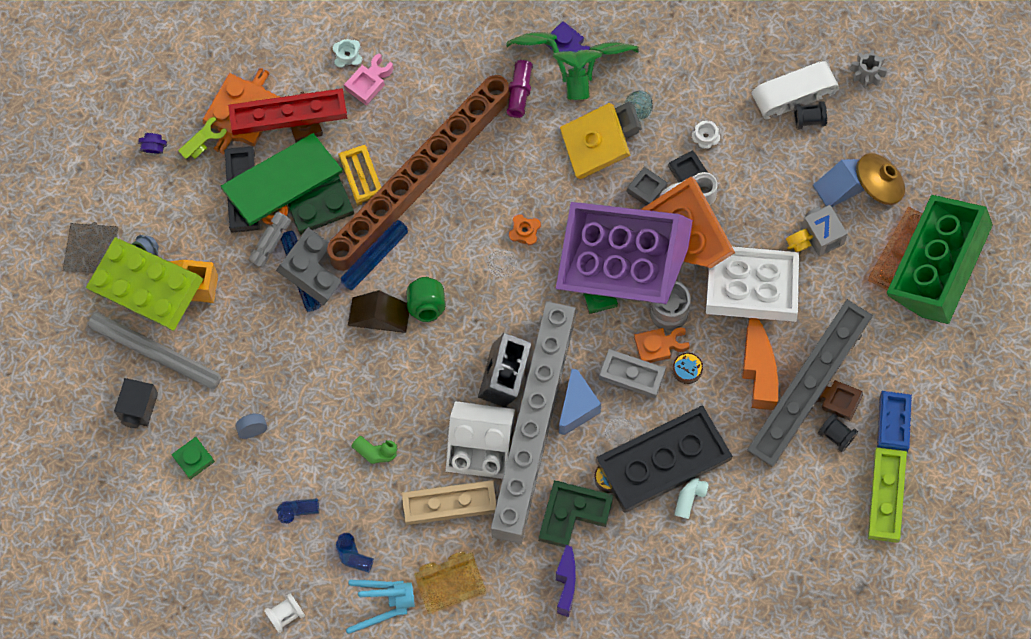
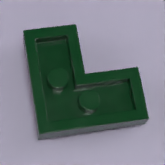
[538,480,614,548]

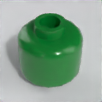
[406,277,446,322]

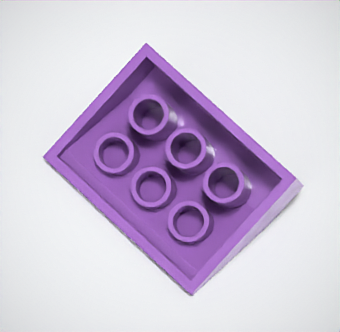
[556,202,693,304]

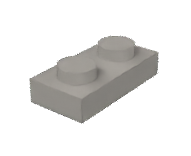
[599,349,666,399]

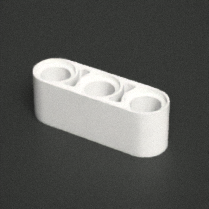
[752,61,839,120]

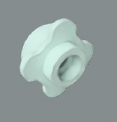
[333,39,362,68]

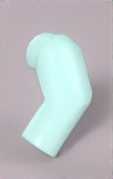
[674,478,709,519]

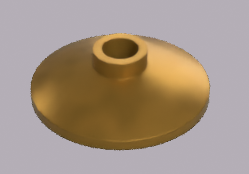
[856,153,905,205]

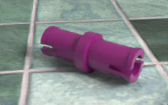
[506,60,533,118]

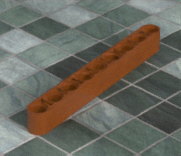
[327,75,509,271]

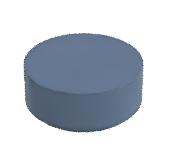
[235,413,268,439]

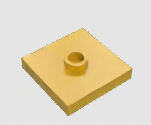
[560,103,631,179]

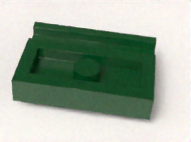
[288,175,354,235]

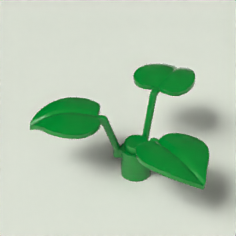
[506,32,639,100]

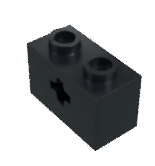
[478,333,531,408]

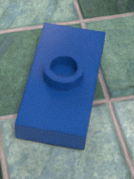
[877,391,912,453]

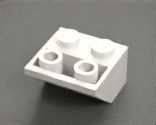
[446,401,515,479]

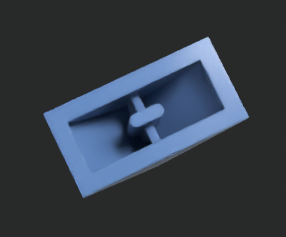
[813,159,865,207]
[559,369,601,435]

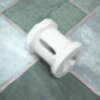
[264,593,305,633]

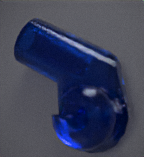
[276,498,320,523]
[336,533,374,573]

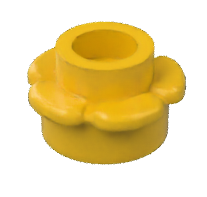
[786,228,813,252]

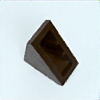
[348,290,410,333]

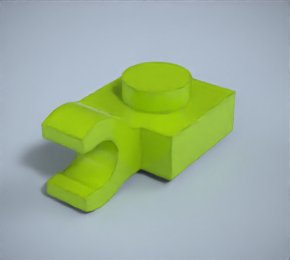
[178,117,227,159]

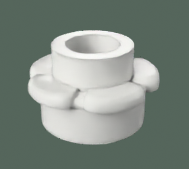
[692,121,720,149]

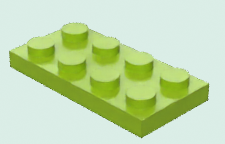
[86,237,203,331]

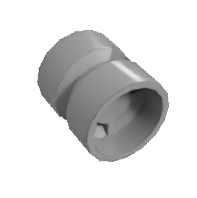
[650,281,690,331]

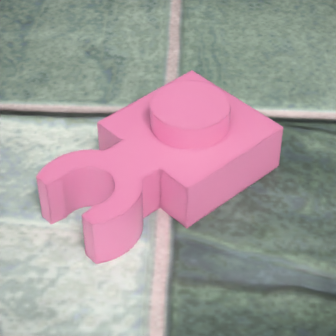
[344,54,394,106]

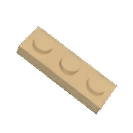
[402,480,496,525]

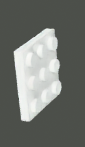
[706,247,799,322]

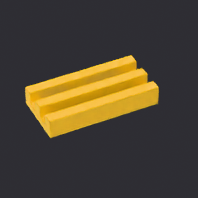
[338,144,381,206]

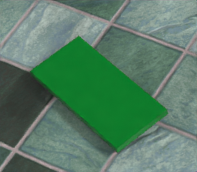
[221,133,342,226]

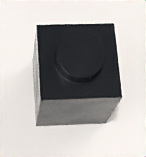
[114,378,158,428]

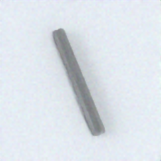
[88,313,221,389]

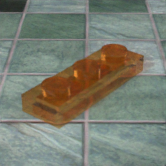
[867,206,923,290]

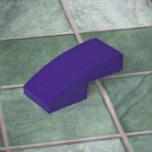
[556,545,576,617]

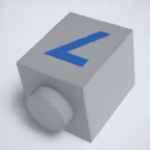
[802,205,848,256]

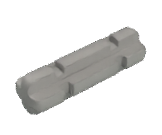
[249,212,291,267]

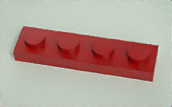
[228,88,348,135]

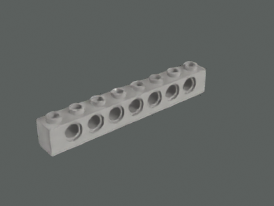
[491,301,576,544]

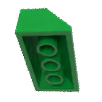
[887,194,993,324]

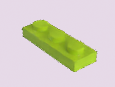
[868,447,907,543]

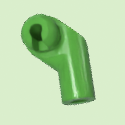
[351,436,397,464]

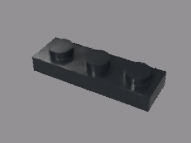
[224,146,260,233]

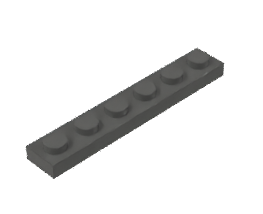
[747,299,873,468]

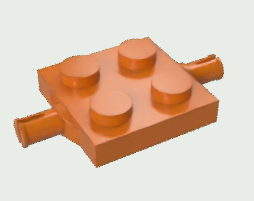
[202,68,280,154]

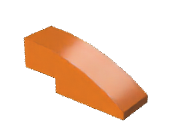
[742,318,778,410]

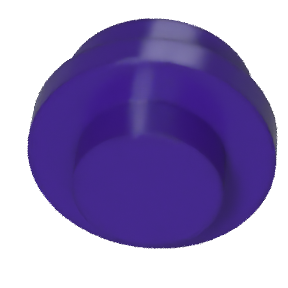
[138,133,167,154]

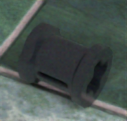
[794,101,827,130]
[817,413,859,453]

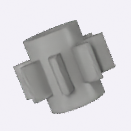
[850,51,887,88]

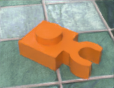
[634,327,690,363]

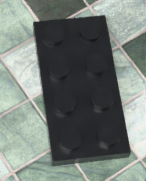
[595,405,733,513]

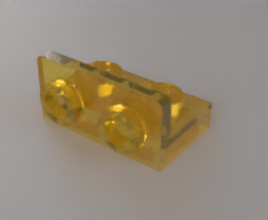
[414,551,486,614]

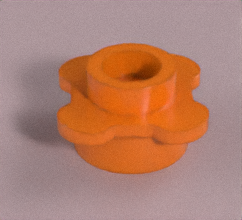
[509,214,541,245]

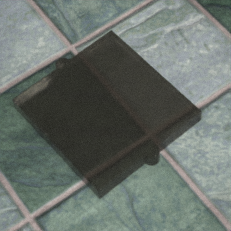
[63,222,118,276]

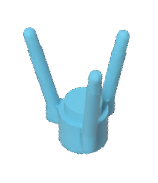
[346,580,415,634]

